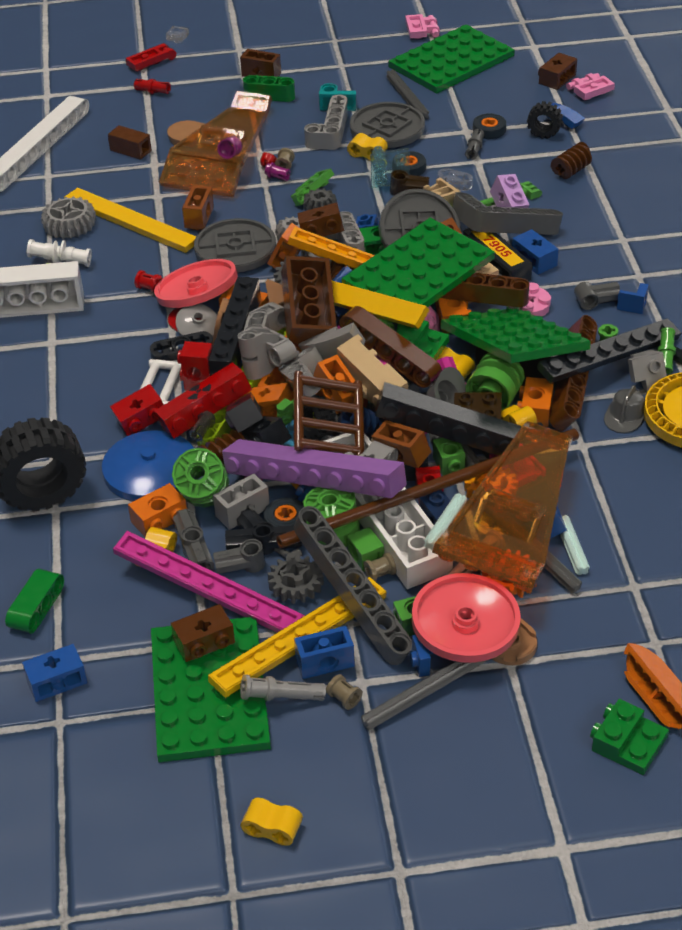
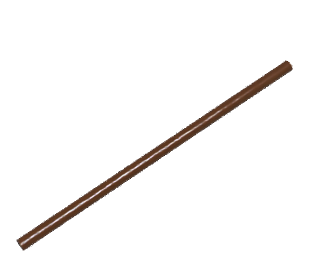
[276,428,579,548]

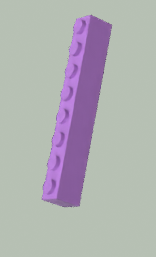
[222,439,407,498]

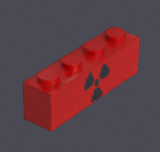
[154,362,252,439]

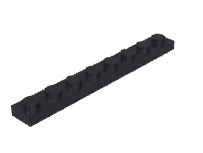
[537,318,682,384]

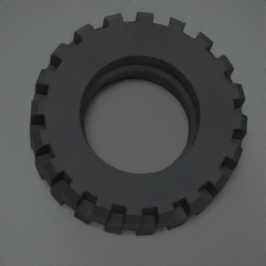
[0,417,87,511]

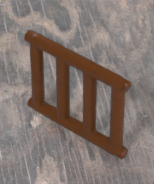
[294,371,364,456]

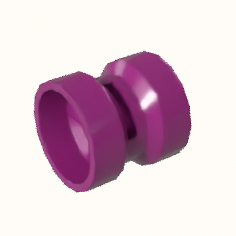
[217,136,242,159]

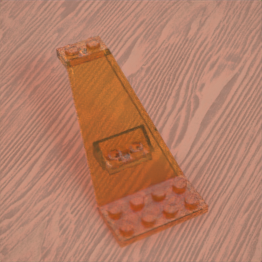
[159,91,272,197]

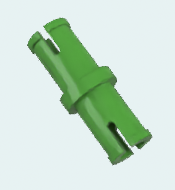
[658,327,676,374]

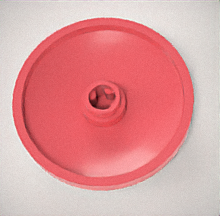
[154,259,238,308]
[412,573,520,663]

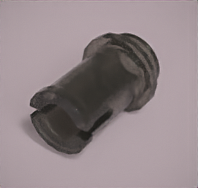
[189,411,216,441]

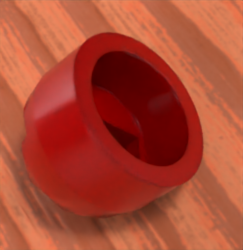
[260,152,277,168]

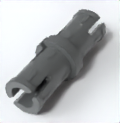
[465,129,485,160]

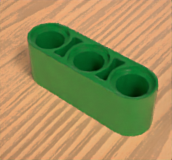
[243,75,295,102]
[5,568,64,634]

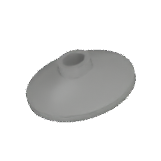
[176,304,217,342]

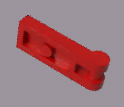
[125,43,177,71]

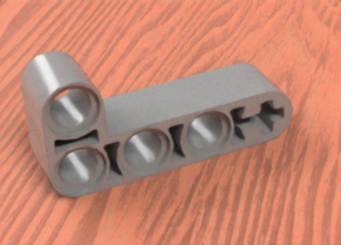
[304,95,348,150]
[325,211,365,252]
[278,346,324,397]

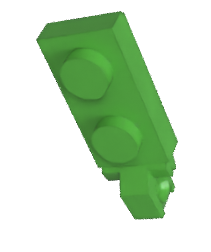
[291,169,334,206]

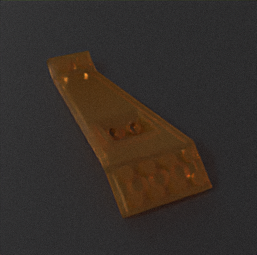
[432,421,573,590]

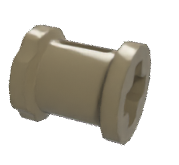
[275,148,295,169]
[363,552,397,581]
[326,674,363,710]

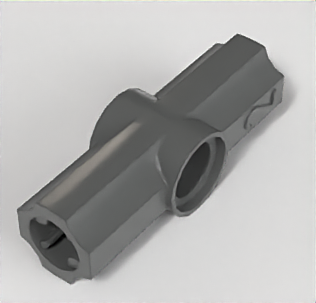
[173,509,214,570]

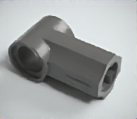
[574,282,620,310]
[213,539,265,574]

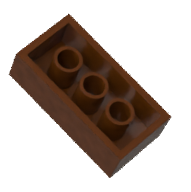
[281,256,336,344]

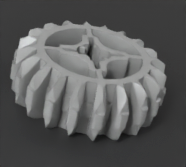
[41,196,96,239]

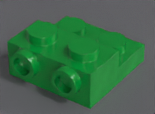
[397,320,449,360]
[590,699,669,775]

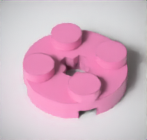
[519,283,551,317]

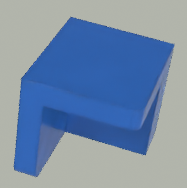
[617,283,649,314]

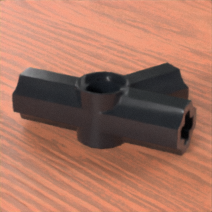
[225,508,303,555]

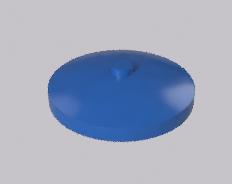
[102,430,194,501]

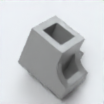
[628,350,667,391]

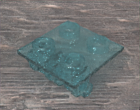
[370,146,409,188]

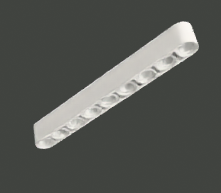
[0,96,89,192]

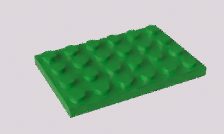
[388,25,515,94]
[342,217,495,307]
[441,306,591,363]
[151,617,271,763]

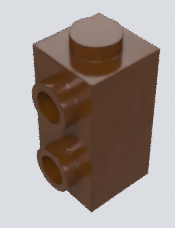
[108,125,152,160]

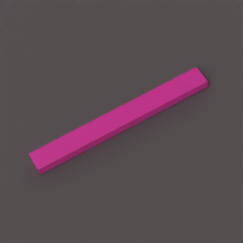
[113,531,305,633]

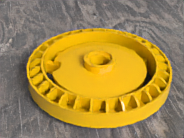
[644,372,682,448]

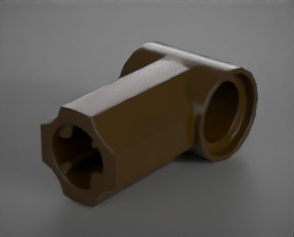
[390,170,430,196]

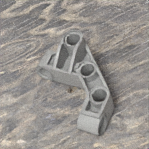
[237,302,299,380]

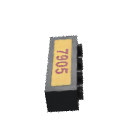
[463,228,533,281]

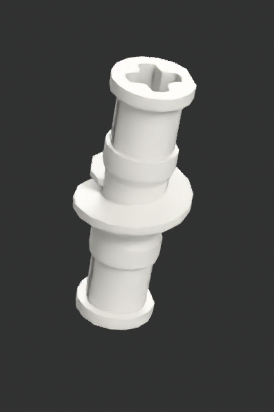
[27,239,92,267]

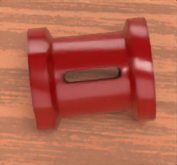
[134,270,162,292]

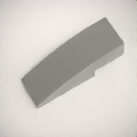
[298,322,366,360]

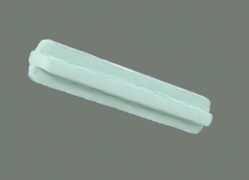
[424,493,467,551]
[560,515,590,575]

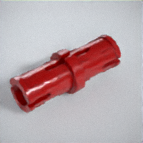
[134,78,171,94]

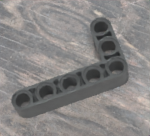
[452,192,563,235]

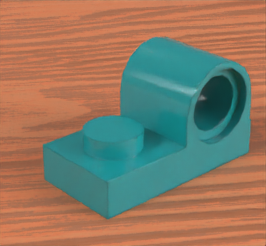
[319,83,357,111]

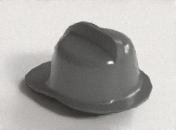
[426,367,466,404]
[604,385,645,433]

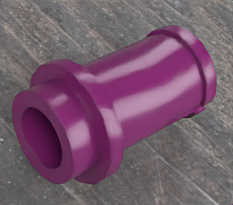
[265,162,291,181]

